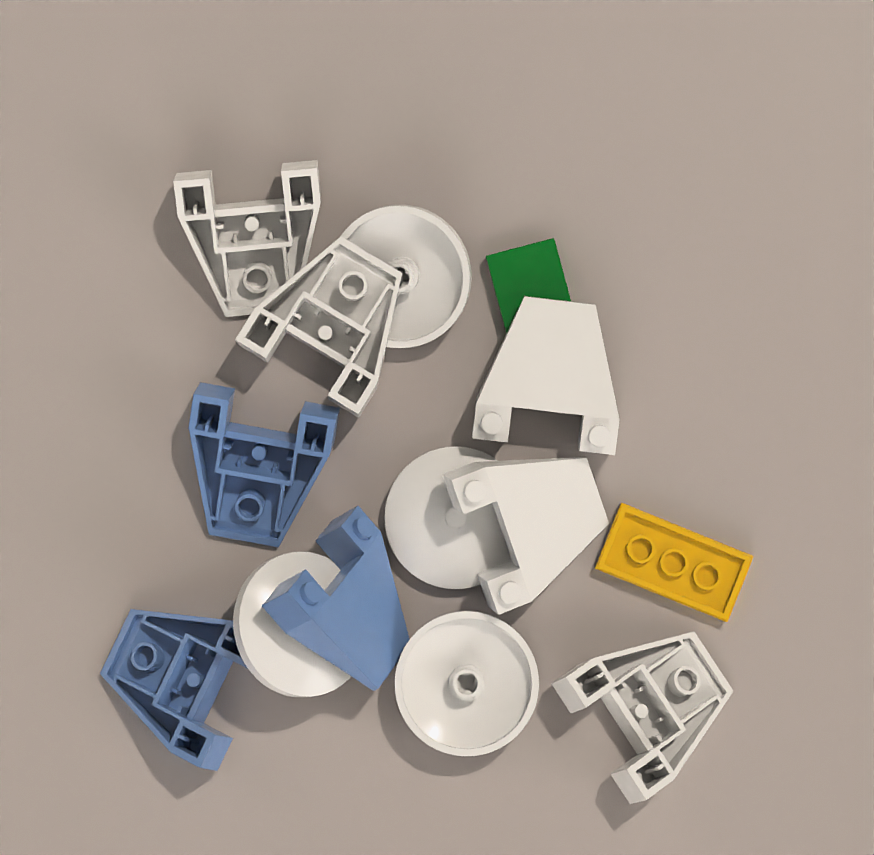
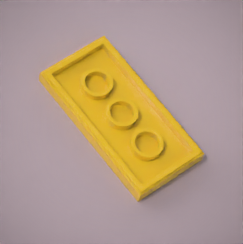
[594,502,754,622]

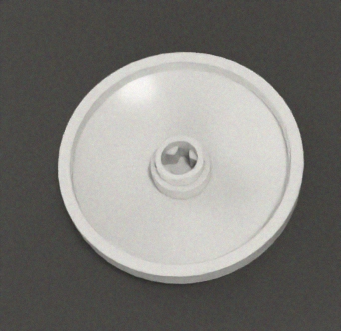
[340,205,472,348]
[384,447,512,589]
[233,552,351,697]
[395,611,539,756]

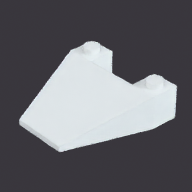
[173,160,321,317]
[235,237,402,418]
[472,296,620,455]
[442,457,609,615]
[551,631,733,804]

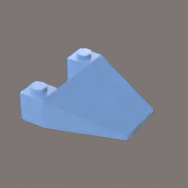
[189,382,340,547]
[262,506,410,691]
[100,609,248,771]

